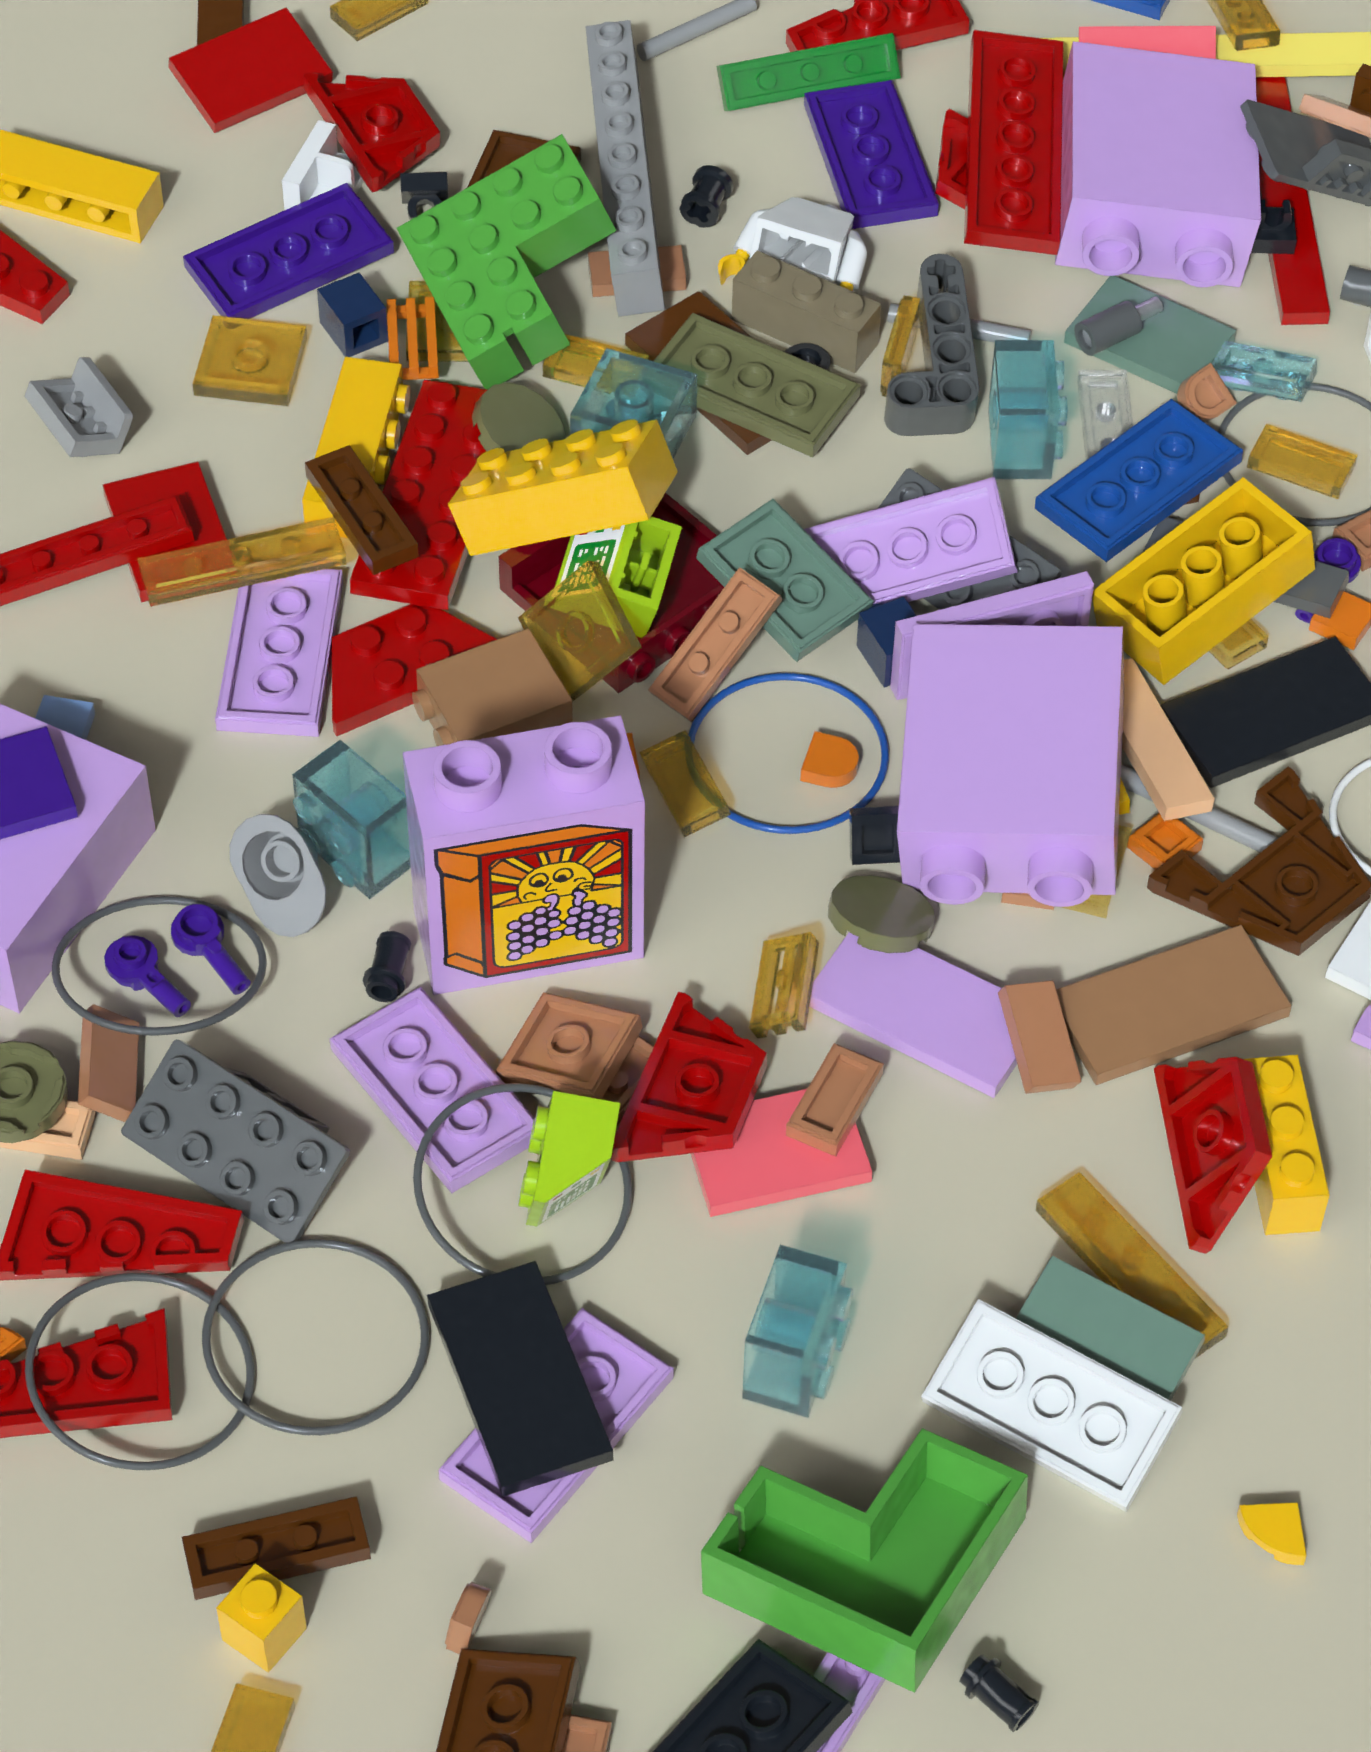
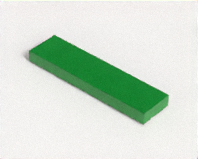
[716,33,901,111]

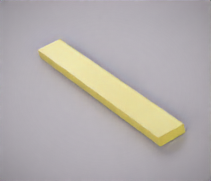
[1042,32,1371,79]

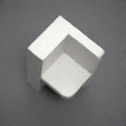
[282,120,364,210]

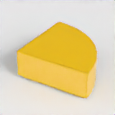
[1237,1502,1307,1565]

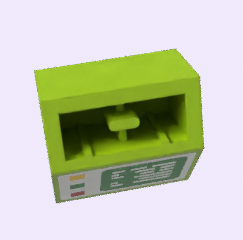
[549,516,682,638]
[518,1091,620,1227]

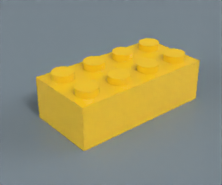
[448,419,678,556]
[1092,477,1315,685]

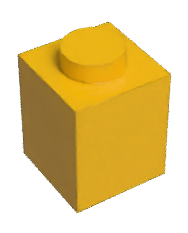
[216,1563,307,1673]

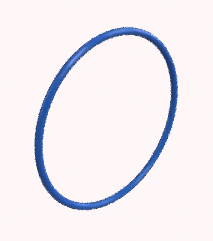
[686,673,889,834]

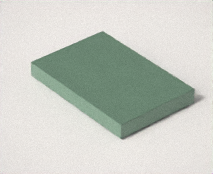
[1064,276,1236,394]
[696,499,874,662]
[1016,1256,1205,1401]

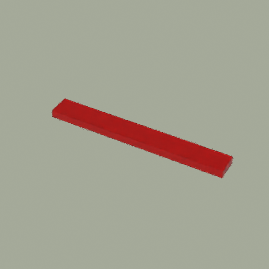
[1256,77,1330,325]

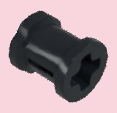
[679,165,733,228]

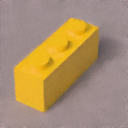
[1244,1055,1329,1235]

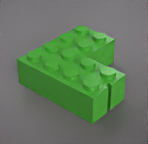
[396,134,616,390]
[701,1428,1028,1693]

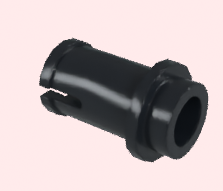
[362,931,411,1002]
[959,1654,1039,1732]

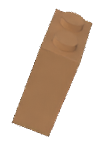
[412,628,573,746]

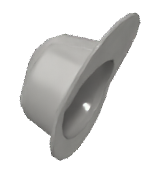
[230,814,326,937]

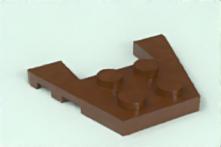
[1147,766,1371,956]

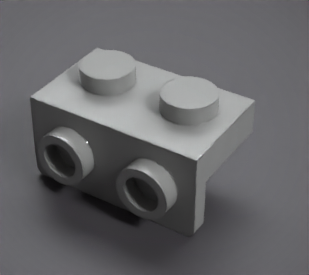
[25,357,133,457]

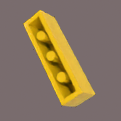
[0,130,164,243]
[302,357,411,538]

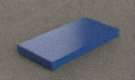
[1035,399,1243,562]

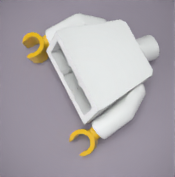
[718,197,867,291]

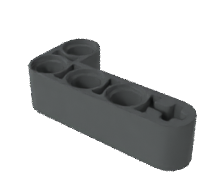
[884,254,979,436]

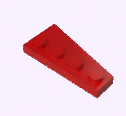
[786,0,970,52]
[0,230,70,325]
[0,1169,245,1281]
[0,1308,172,1438]

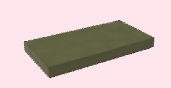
[644,313,860,458]

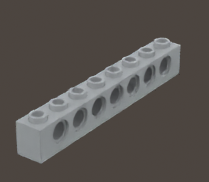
[585,20,665,317]

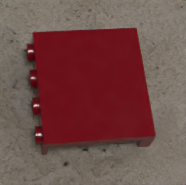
[498,492,724,694]

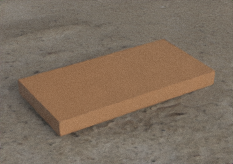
[1056,925,1291,1085]

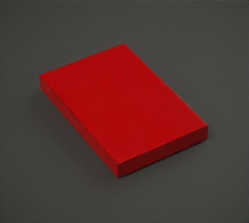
[168,7,333,133]
[102,461,238,603]

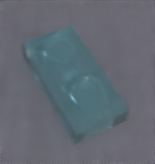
[1212,341,1317,402]

